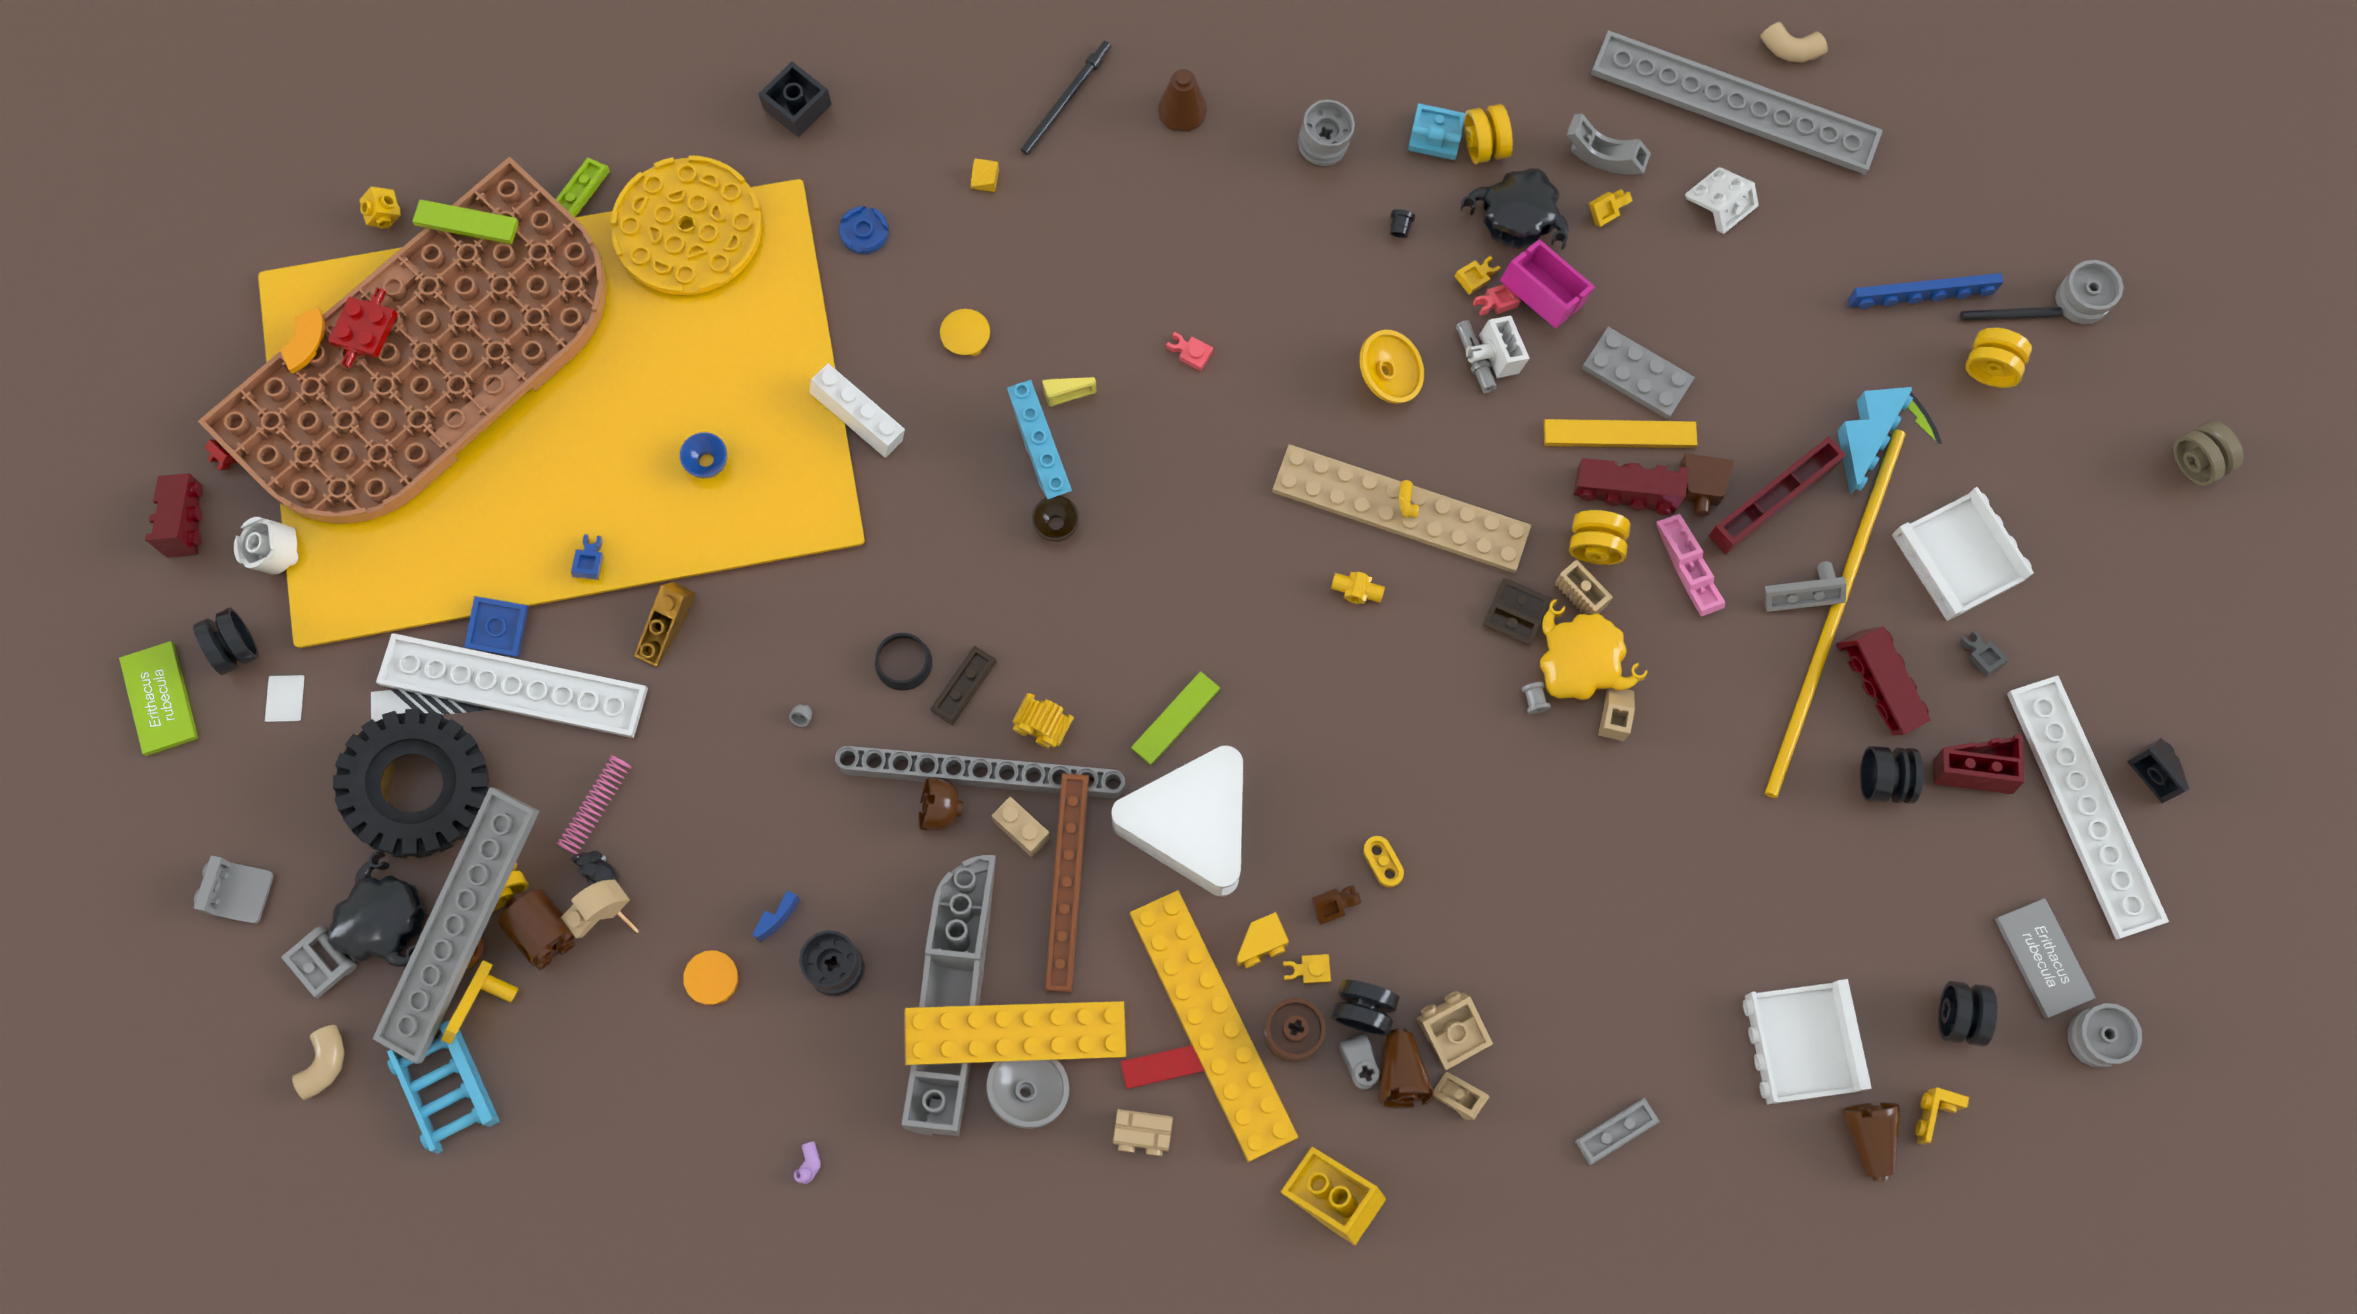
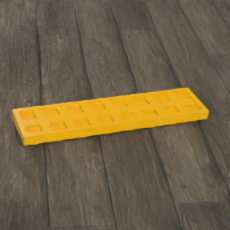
[904,1001,1126,1065]

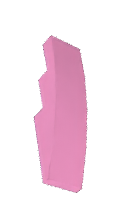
[1656,513,1726,617]

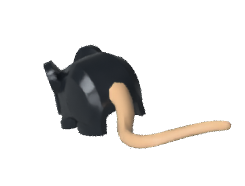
[571,851,639,933]

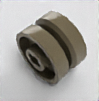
[2173,420,2244,486]

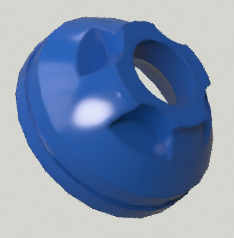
[680,432,727,479]

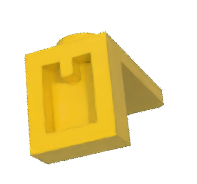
[1915,1087,1969,1145]

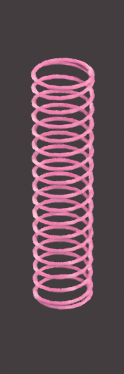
[557,756,632,855]

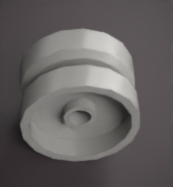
[2055,260,2124,325]
[2067,1003,2142,1068]

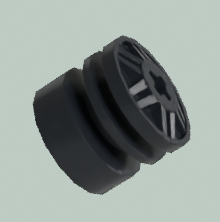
[1860,746,1923,804]
[799,930,865,997]

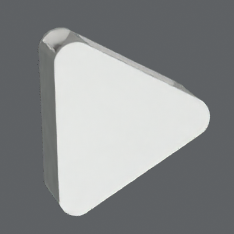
[1112,746,1243,896]

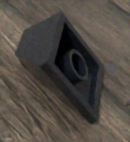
[2127,738,2189,803]

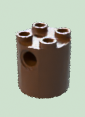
[498,889,575,970]

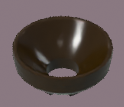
[1032,496,1079,542]

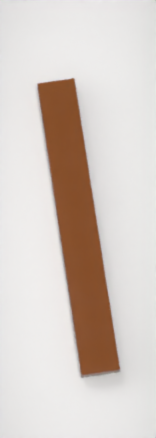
[1044,773,1089,992]

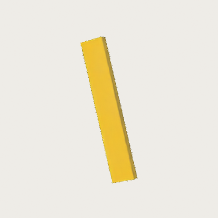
[1543,419,1697,448]

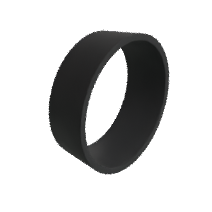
[875,633,932,691]

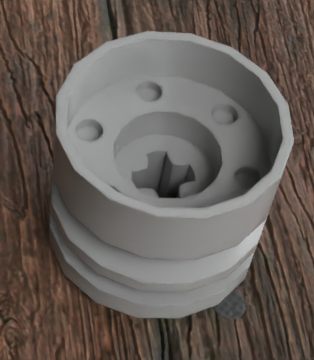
[1298,99,1355,166]

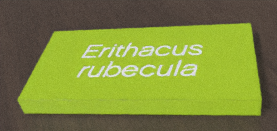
[119,641,199,756]

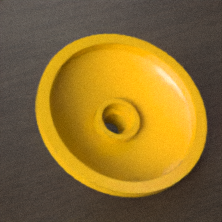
[1360,330,1424,404]

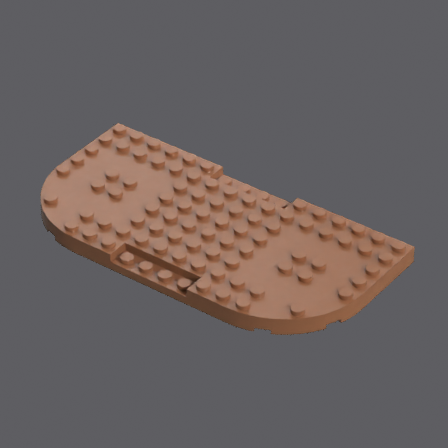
[198,156,607,524]

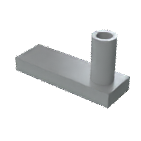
[1765,561,1846,612]

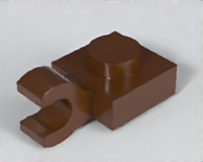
[1311,885,1361,925]

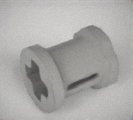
[1521,682,1551,714]

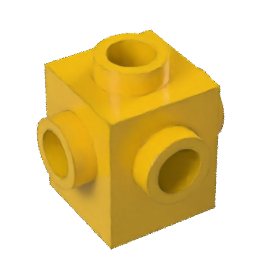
[359,186,401,229]

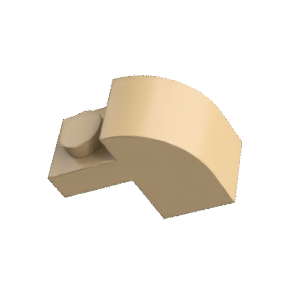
[561,879,630,938]

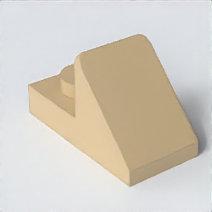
[1433,1071,1489,1120]

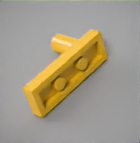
[441,961,519,1044]

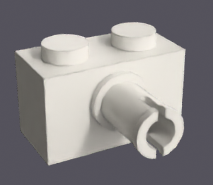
[1466,316,1530,378]

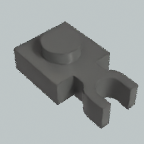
[1960,630,2009,677]

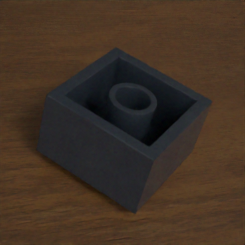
[758,61,832,137]

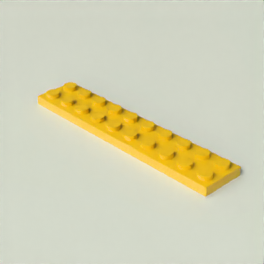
[1129,890,1298,1162]

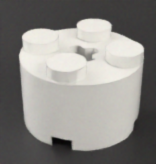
[234,517,298,575]

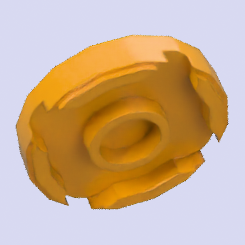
[683,950,739,1006]

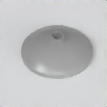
[986,1060,1069,1129]

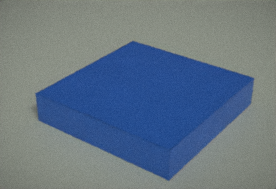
[464,596,529,657]

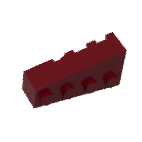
[1573,458,1689,515]

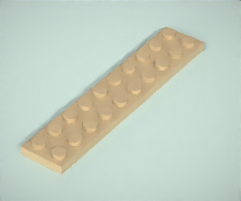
[1272,444,1531,574]

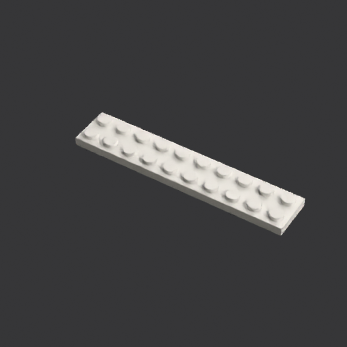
[376,633,648,738]
[2007,675,2169,940]

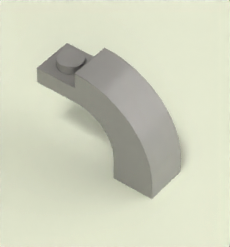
[1567,113,1651,175]

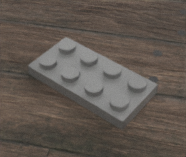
[1582,327,1695,420]

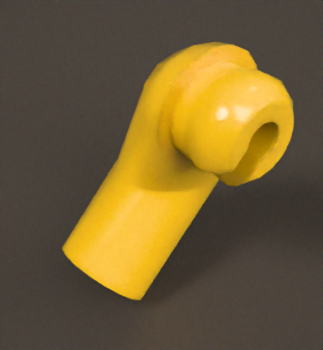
[1398,480,1419,518]

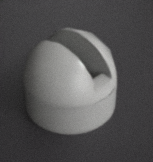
[789,704,812,727]

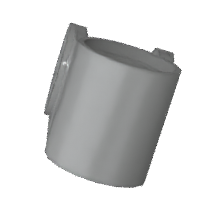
[1339,1033,1379,1090]

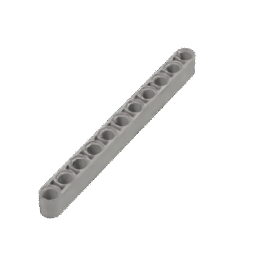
[835,746,1125,799]

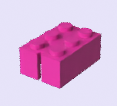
[1500,239,1595,329]

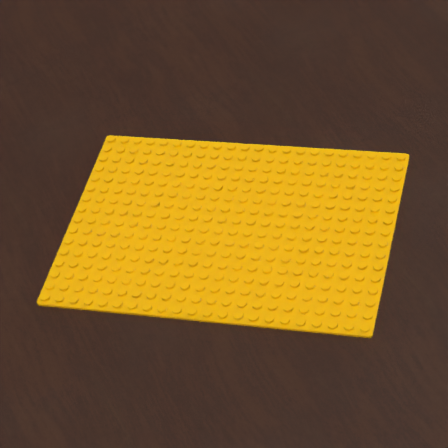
[258,179,865,648]

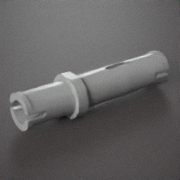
[1456,320,1497,393]

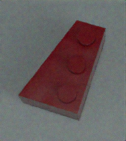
[145,473,203,557]
[1933,734,2024,794]

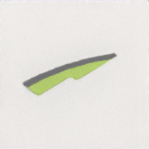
[1907,392,1942,445]

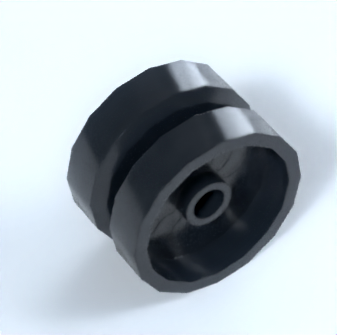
[193,607,259,675]
[1331,979,1400,1036]
[1938,981,1998,1047]

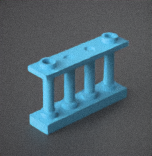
[387,1020,500,1154]

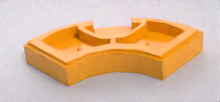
[280,307,325,374]

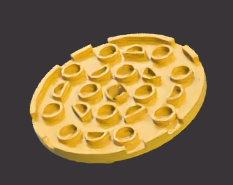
[611,155,762,295]

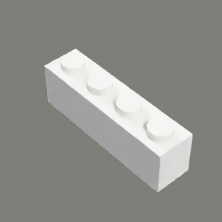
[809,363,905,458]

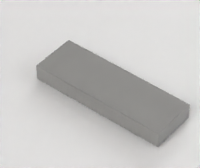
[1574,1098,1660,1165]

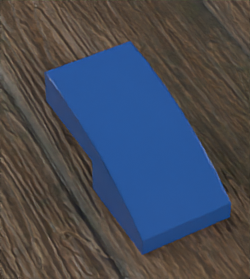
[752,891,800,942]

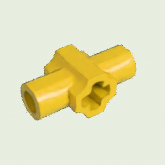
[1330,572,1385,604]

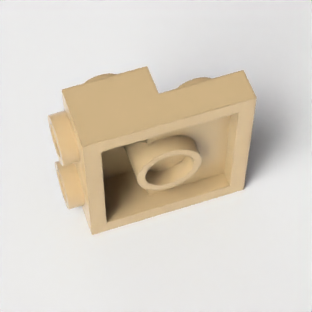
[1416,991,1493,1070]

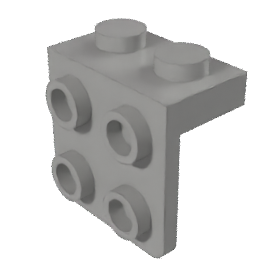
[193,856,274,924]

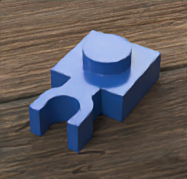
[571,534,604,580]

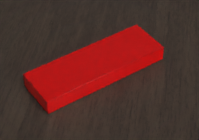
[1121,1045,1205,1090]

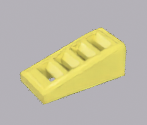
[1042,377,1097,407]

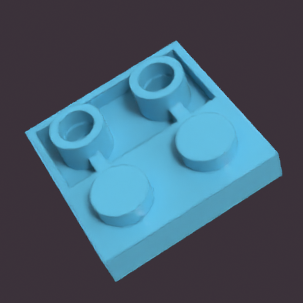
[1408,103,1465,160]

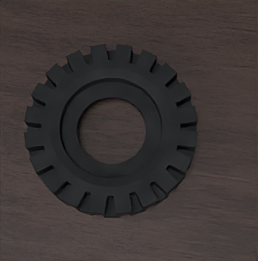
[333,709,489,858]

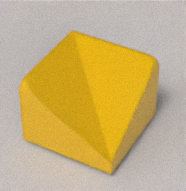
[971,159,999,192]

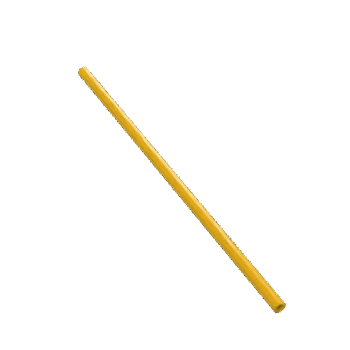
[1764,430,1906,798]

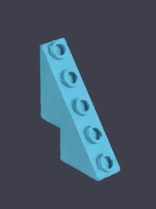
[1007,380,1072,499]
[1837,387,1913,493]

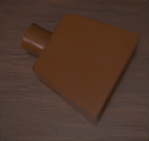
[1680,453,1734,516]

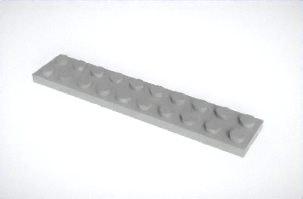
[372,787,540,1064]

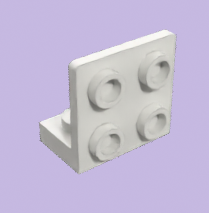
[1685,167,1759,234]

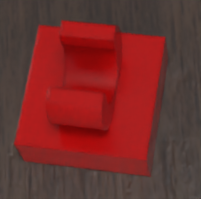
[205,439,238,471]

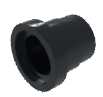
[1390,209,1415,238]

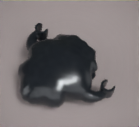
[1460,168,1569,250]
[328,852,427,967]

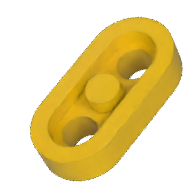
[1363,836,1404,888]

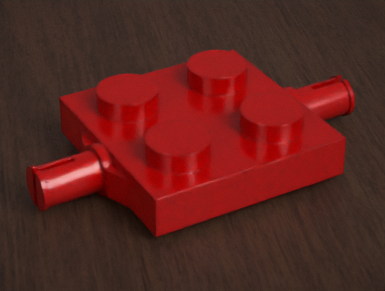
[328,288,398,369]

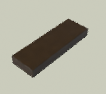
[930,646,997,725]

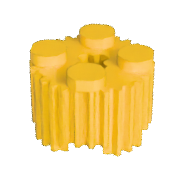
[1012,693,1074,749]

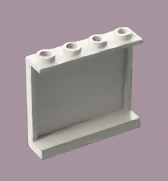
[1892,487,2034,621]
[1743,979,1872,1105]

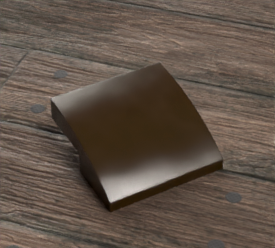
[1483,578,1552,645]

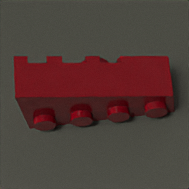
[1836,626,1931,736]

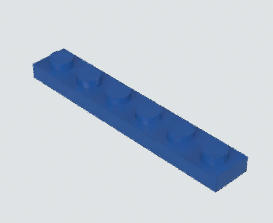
[1848,273,2004,309]

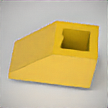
[1236,912,1289,968]

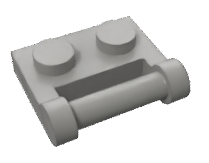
[281,925,357,998]

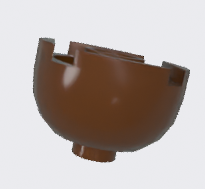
[918,777,963,831]

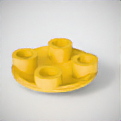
[940,309,990,356]

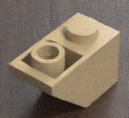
[1598,688,1635,741]

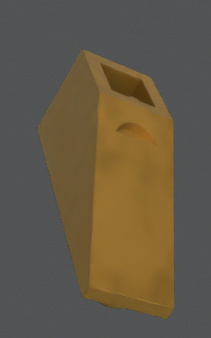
[634,582,696,667]

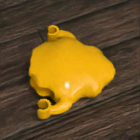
[1540,599,1647,700]

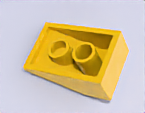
[1281,1147,1386,1245]

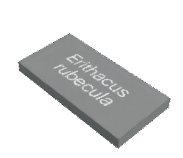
[1994,898,2096,1019]

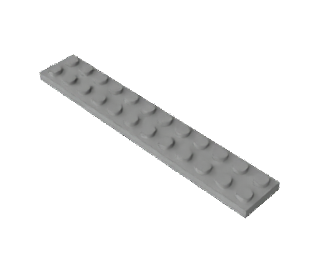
[1591,30,1883,175]

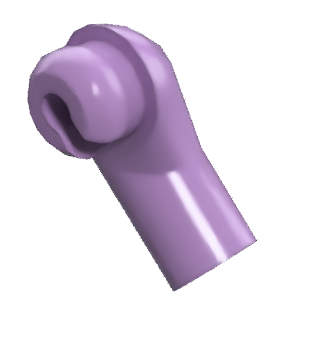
[794,1141,821,1184]

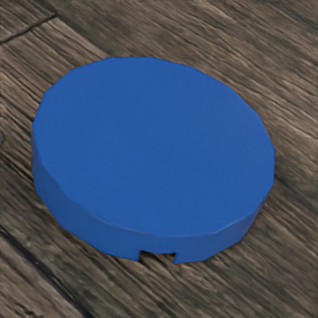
[839,206,889,254]

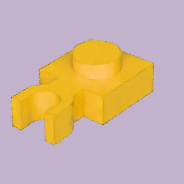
[1454,256,1501,295]
[1283,954,1331,984]

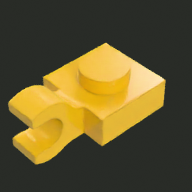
[1588,189,1632,227]

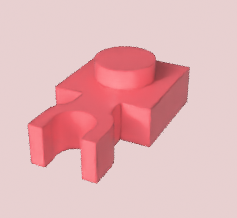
[1473,284,1521,316]
[1166,332,1213,372]

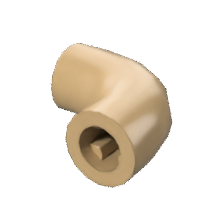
[1760,22,1828,63]
[292,1025,345,1100]

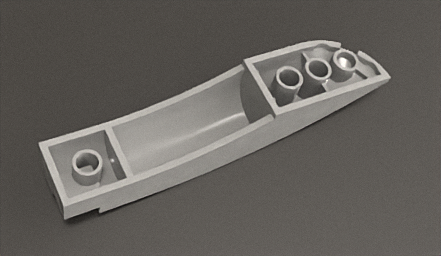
[901,855,996,1136]

